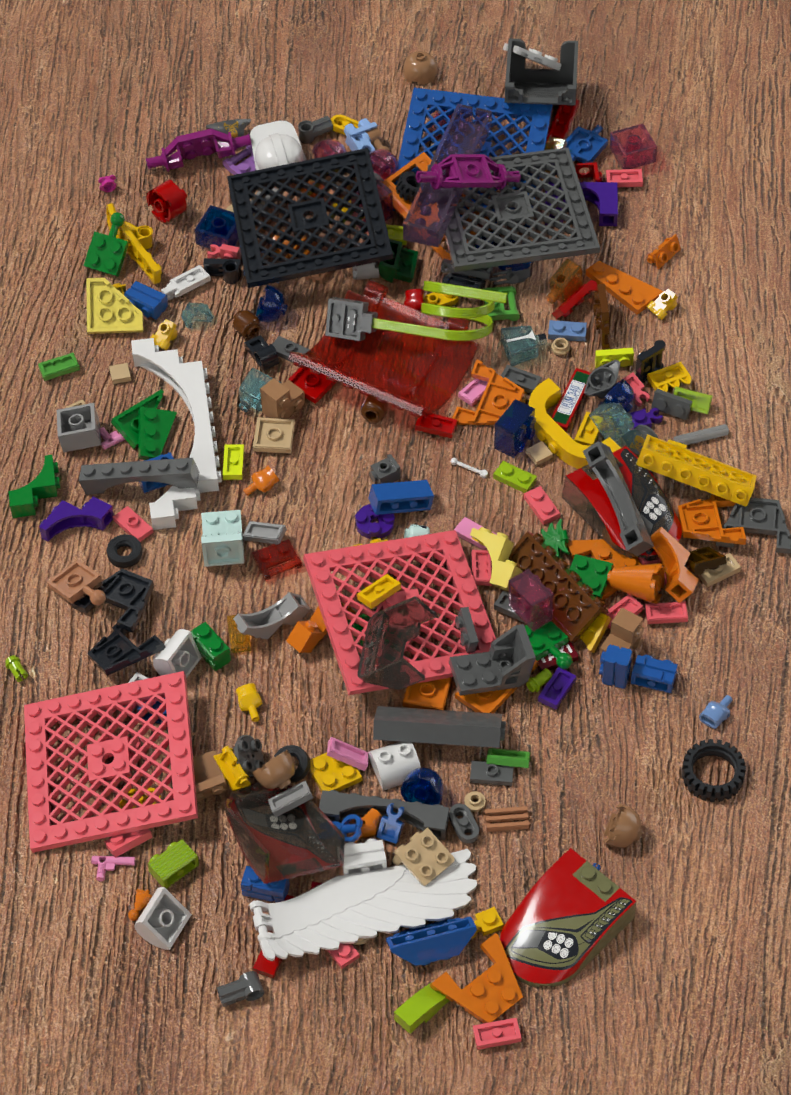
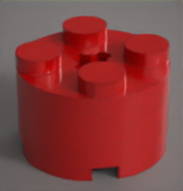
[146,179,187,222]

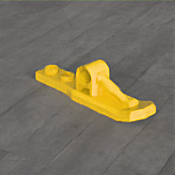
[106,203,162,285]

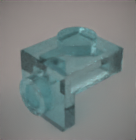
[181,302,213,328]

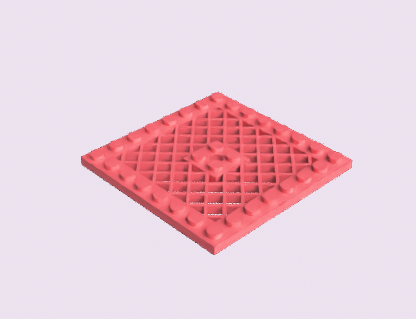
[303,530,496,695]
[24,671,198,853]

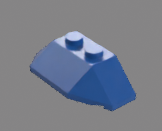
[386,916,477,966]

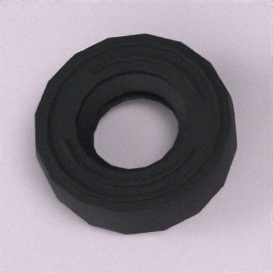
[106,534,142,568]
[274,745,310,783]

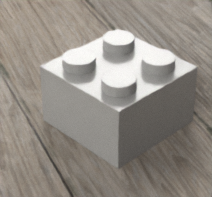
[56,403,101,453]

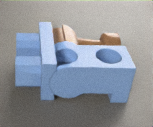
[344,118,391,165]

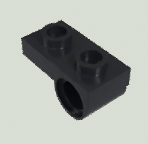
[203,258,242,284]
[244,335,279,371]

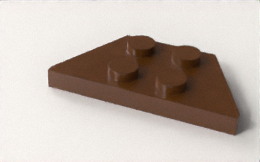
[593,284,610,350]

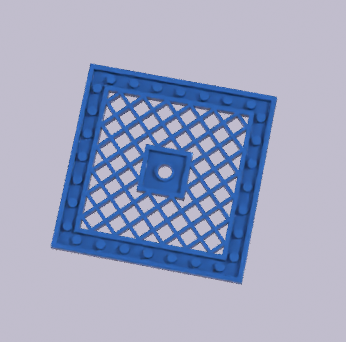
[389,88,553,228]

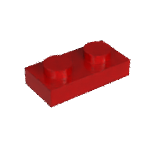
[415,411,457,439]

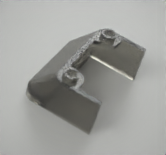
[357,596,437,690]

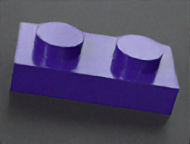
[538,667,577,710]

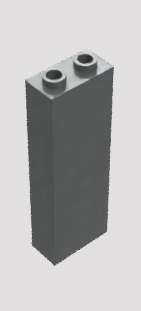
[373,706,506,748]

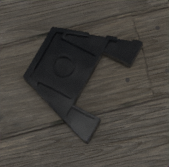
[72,569,155,633]
[87,622,166,676]

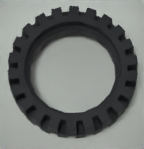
[682,739,746,802]

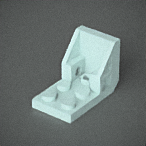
[201,510,244,567]

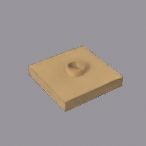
[253,417,296,454]

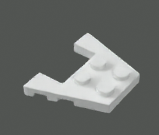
[502,43,562,70]

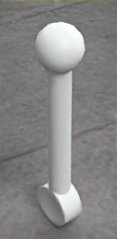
[450,458,488,478]

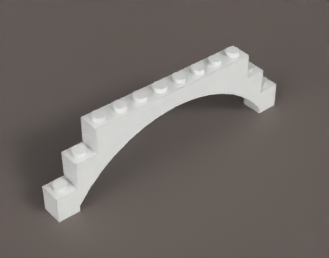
[131,338,222,530]

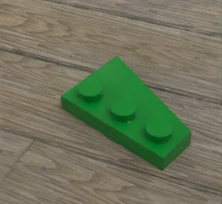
[138,406,177,460]

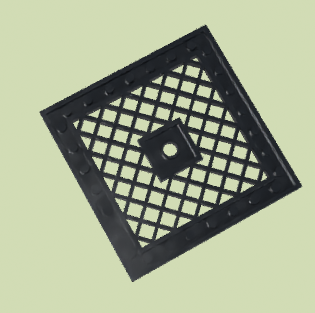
[227,148,393,288]

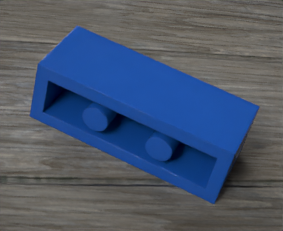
[368,480,434,515]

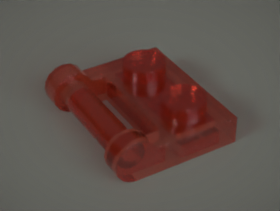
[252,539,302,581]

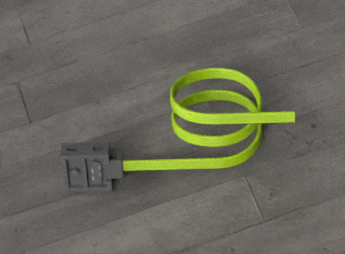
[325,281,508,341]

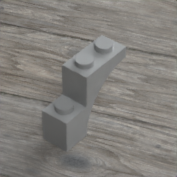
[233,592,311,640]

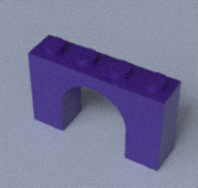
[545,182,618,226]

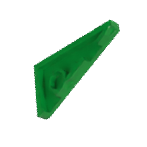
[111,389,164,449]

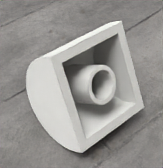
[153,629,202,678]
[368,741,422,791]
[134,887,192,950]

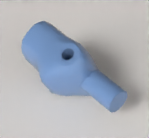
[699,695,733,729]

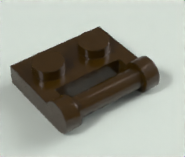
[685,546,727,575]

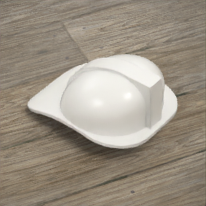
[250,121,306,184]

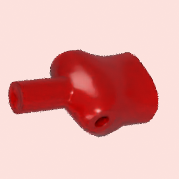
[403,289,425,324]

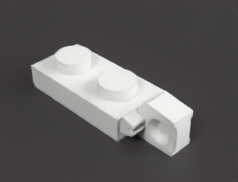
[161,265,211,300]

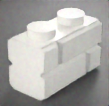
[340,839,387,875]

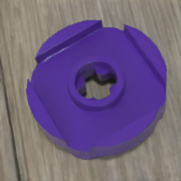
[355,504,395,539]

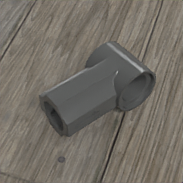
[298,116,333,144]
[217,971,265,1007]

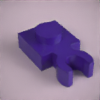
[626,408,663,430]

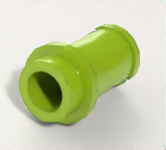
[5,655,28,682]
[526,668,552,692]

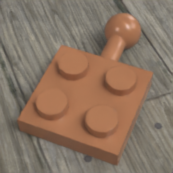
[47,559,106,606]

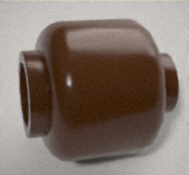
[233,310,260,337]
[361,394,388,423]

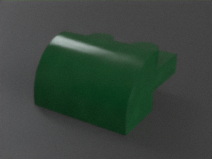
[378,239,418,283]

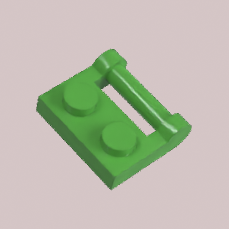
[483,286,520,321]

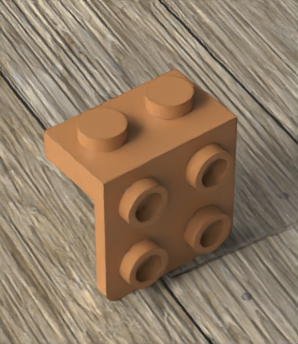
[193,751,229,802]

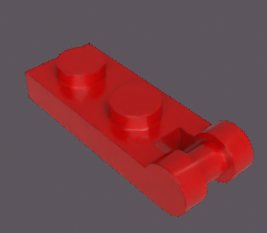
[552,280,597,319]

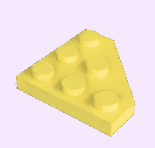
[86,278,143,334]

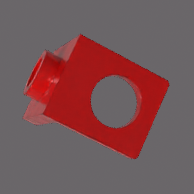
[575,162,602,182]

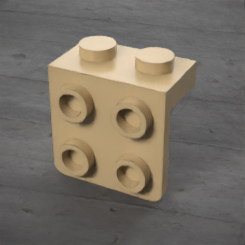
[392,828,455,886]

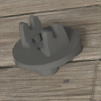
[233,736,265,778]

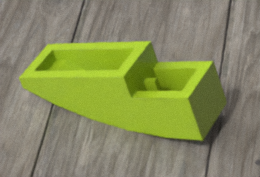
[394,983,450,1034]

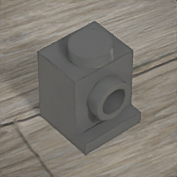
[369,454,401,484]

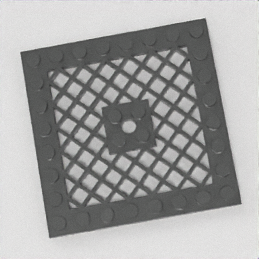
[428,148,600,272]

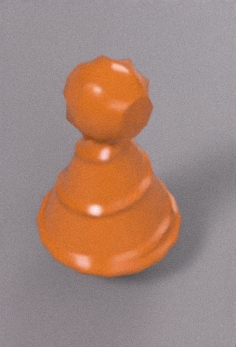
[128,889,152,921]

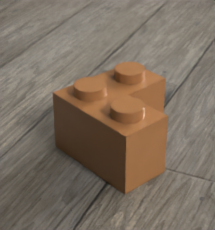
[260,378,305,419]
[599,608,644,659]

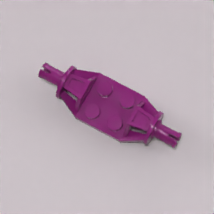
[146,129,252,172]
[416,154,521,190]

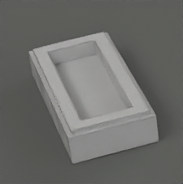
[243,521,287,545]
[268,781,313,818]

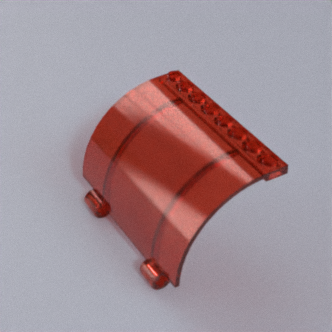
[288,280,479,418]

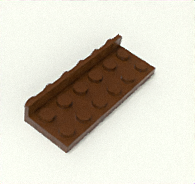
[508,531,609,643]

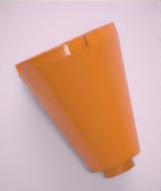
[607,563,665,604]

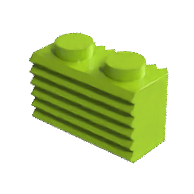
[148,839,199,889]

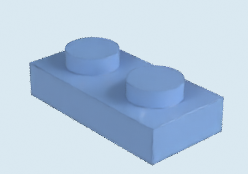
[548,320,587,342]

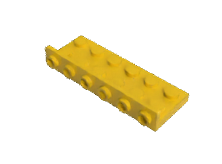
[636,434,757,507]

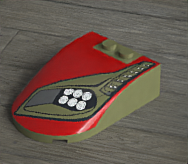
[500,848,637,988]

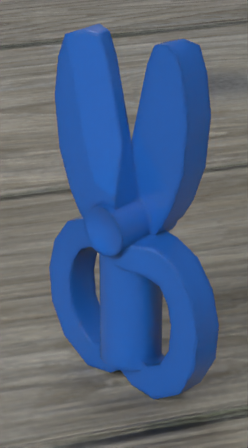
[320,814,363,842]

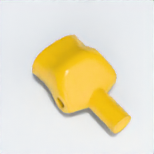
[236,683,263,722]

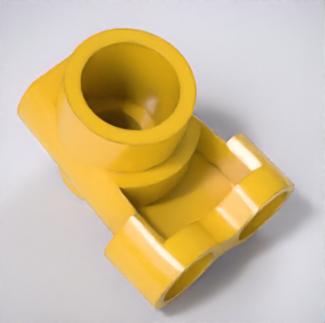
[646,289,678,320]
[150,319,178,351]

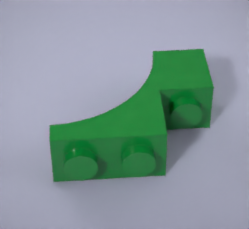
[8,455,61,518]

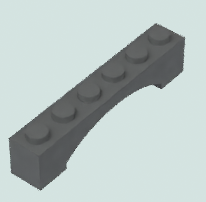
[583,441,654,556]
[78,458,199,495]
[318,790,449,840]

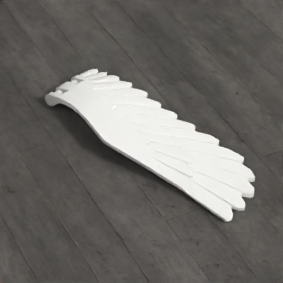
[249,849,477,961]

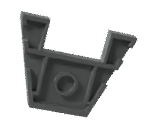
[716,497,791,554]

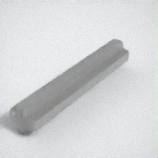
[673,424,729,445]

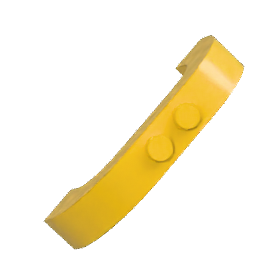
[528,378,621,471]

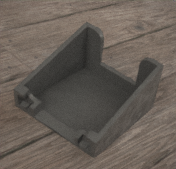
[505,38,578,105]

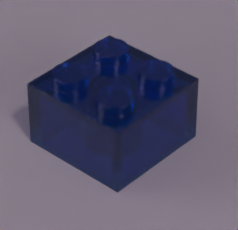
[195,205,239,249]
[494,399,536,458]

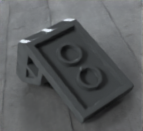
[449,624,536,696]

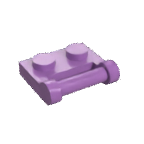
[223,145,256,175]

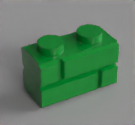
[190,622,231,671]

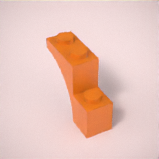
[650,527,699,603]
[286,601,357,653]

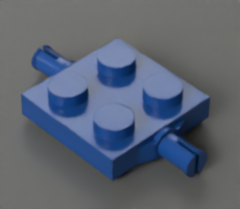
[559,125,608,163]

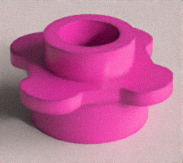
[98,175,117,192]

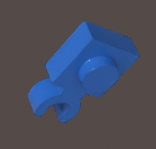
[377,803,404,844]

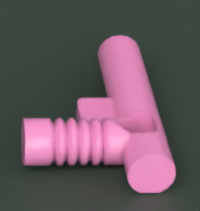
[100,427,125,450]
[91,856,136,881]

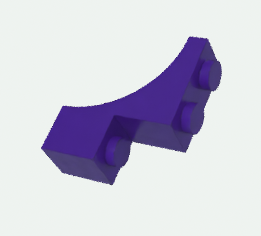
[39,496,114,542]

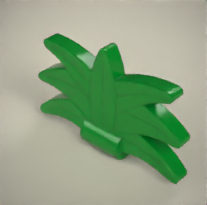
[541,519,570,558]

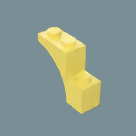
[470,527,523,593]

